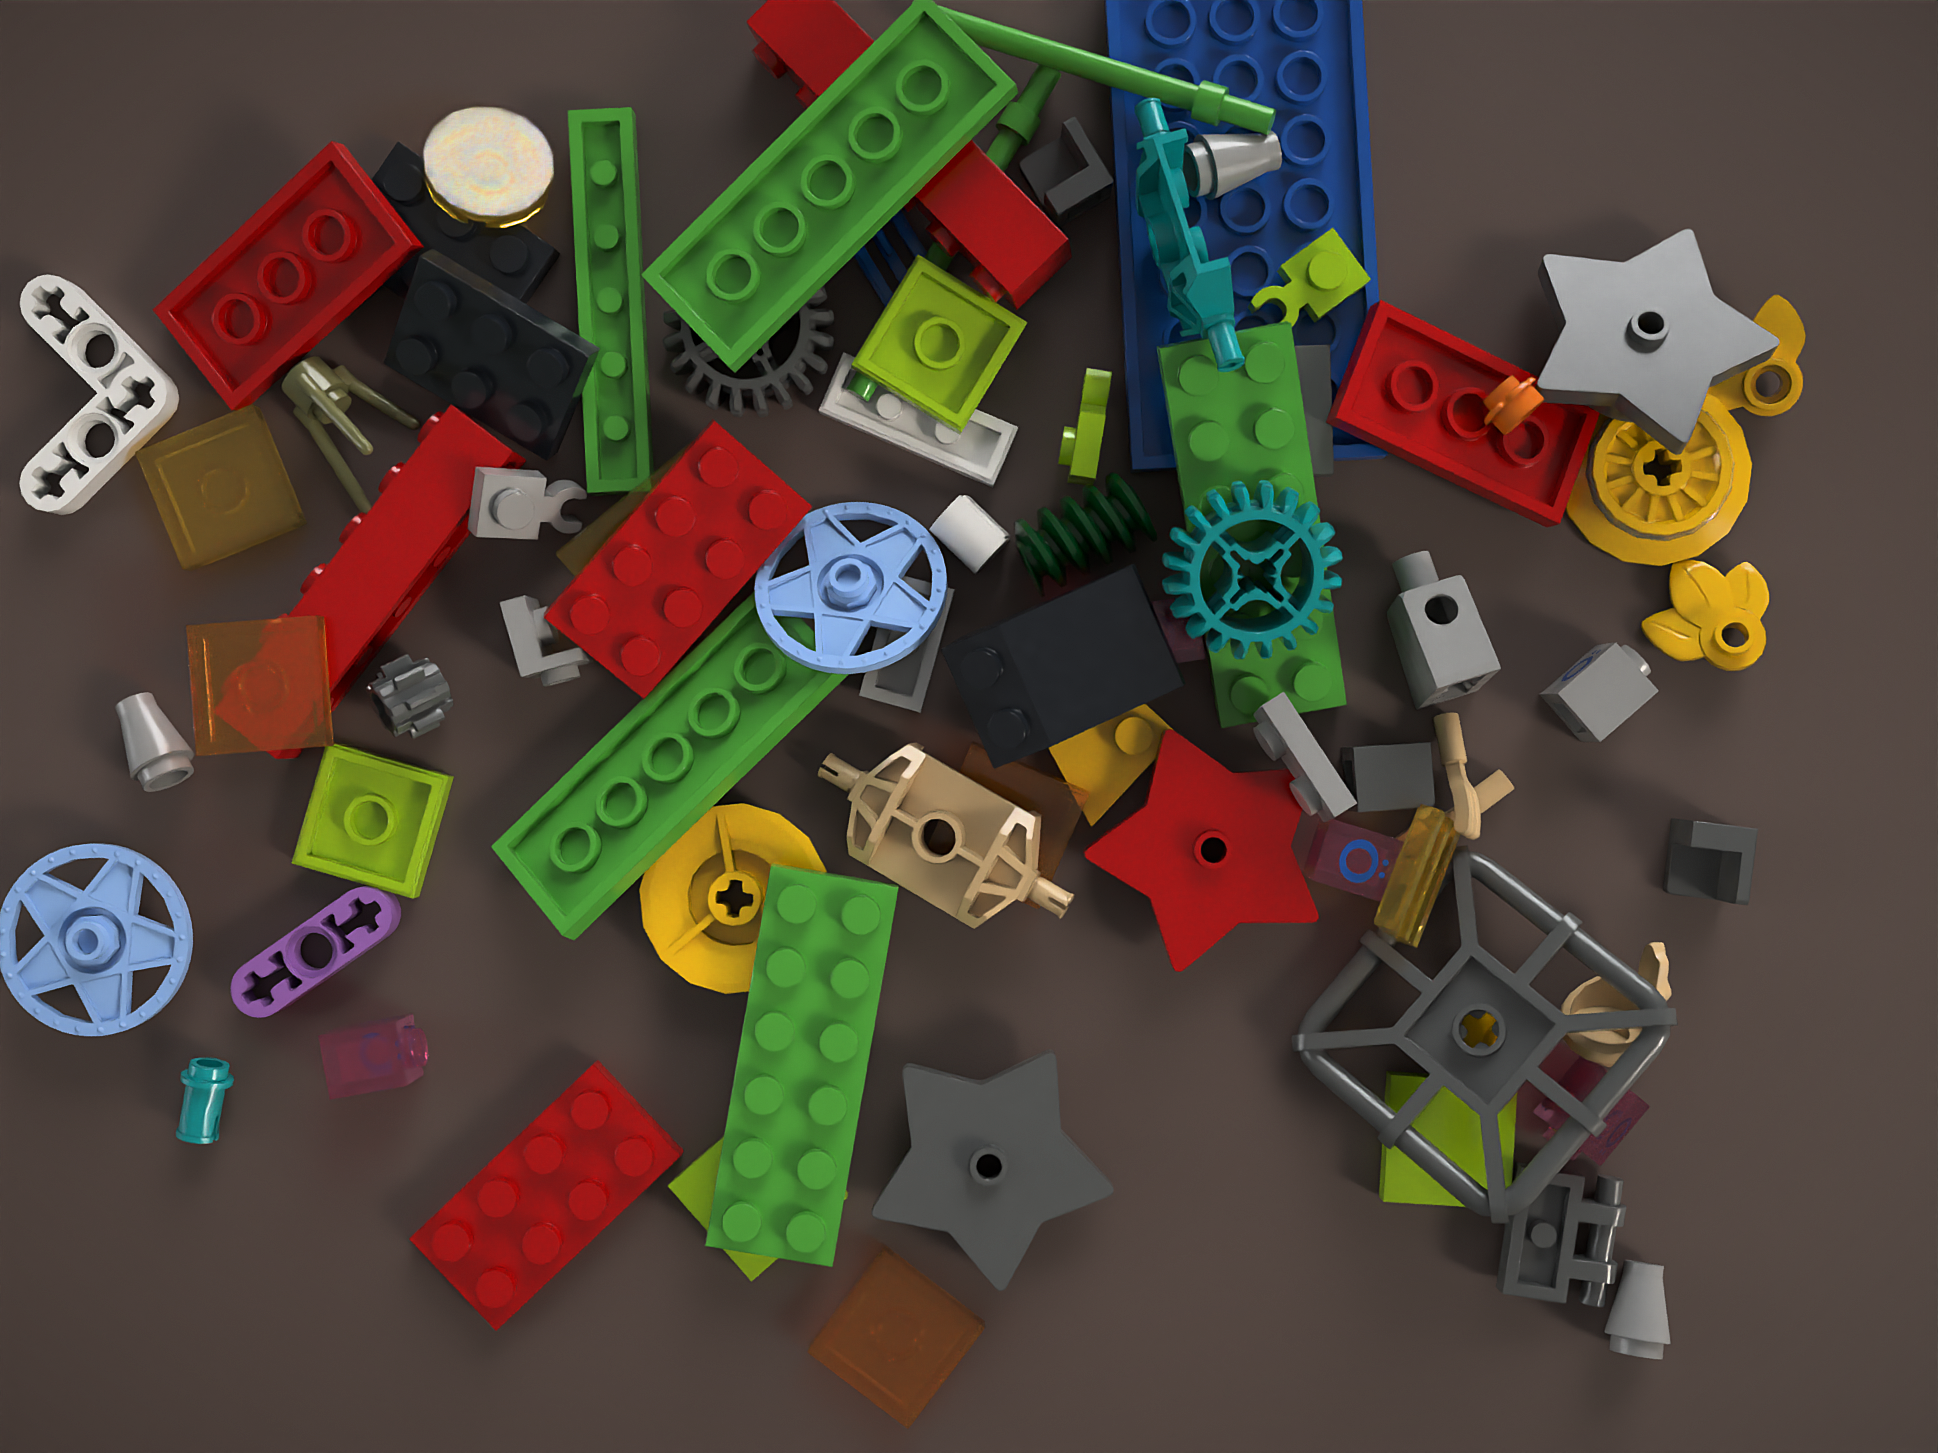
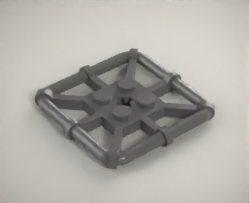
[1292,845,1678,1224]

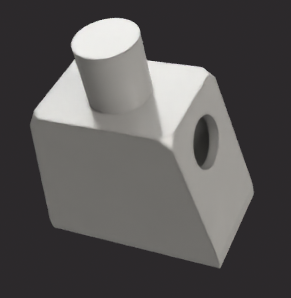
[1387,551,1501,710]

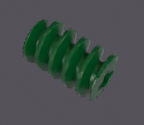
[1014,472,1158,598]

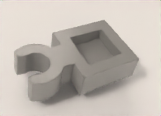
[467,467,587,540]

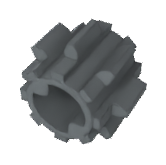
[366,654,454,739]

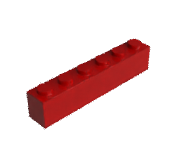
[746,0,1072,311]
[214,404,527,759]

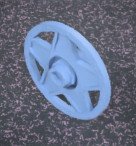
[754,502,948,674]
[0,843,193,1036]

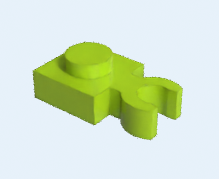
[1248,228,1371,327]
[1058,368,1112,485]

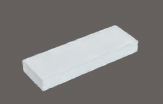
[819,352,1018,488]

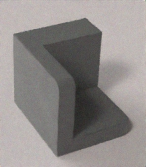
[1019,116,1114,228]
[1341,742,1435,812]
[1663,818,1758,905]

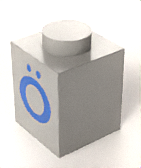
[1539,642,1659,742]

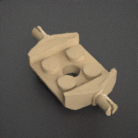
[818,743,1075,929]

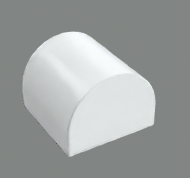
[929,495,1010,574]

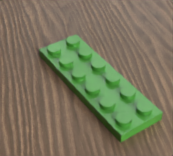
[641,0,1018,372]
[1157,321,1347,728]
[491,591,849,940]
[705,863,899,1267]

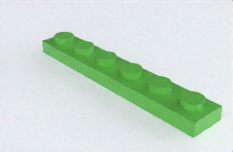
[568,107,654,496]

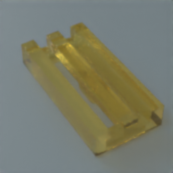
[1374,804,1461,948]

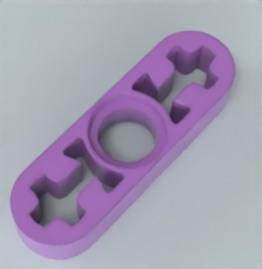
[230,885,401,1018]

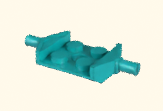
[1134,98,1245,372]

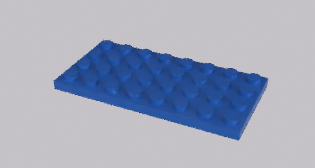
[1104,0,1388,473]

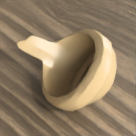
[1560,942,1672,1067]

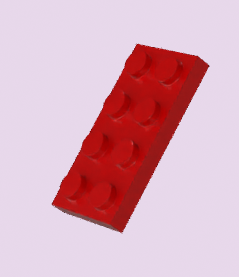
[152,141,424,411]
[1326,300,1600,528]
[544,419,812,699]
[409,1060,684,1331]

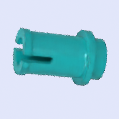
[176,1057,234,1144]

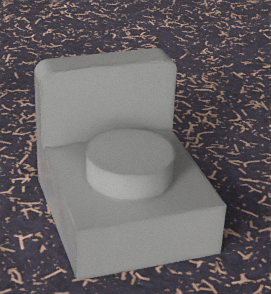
[499,595,594,687]

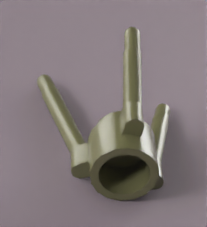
[282,356,420,514]

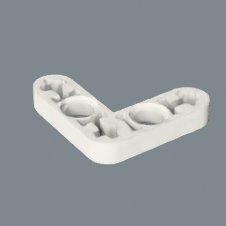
[19,274,179,515]

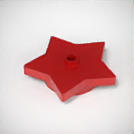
[1083,729,1319,972]

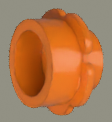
[1483,375,1545,436]

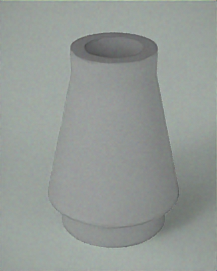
[1183,130,1282,200]
[115,692,194,792]
[1604,1260,1671,1359]

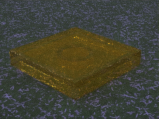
[135,404,307,571]

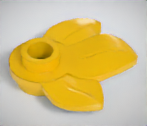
[1707,295,1806,416]
[1641,560,1769,671]

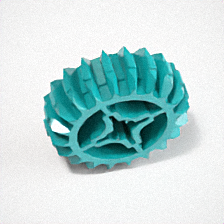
[1162,480,1343,660]

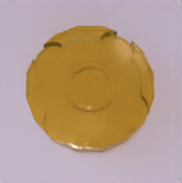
[424,106,553,228]

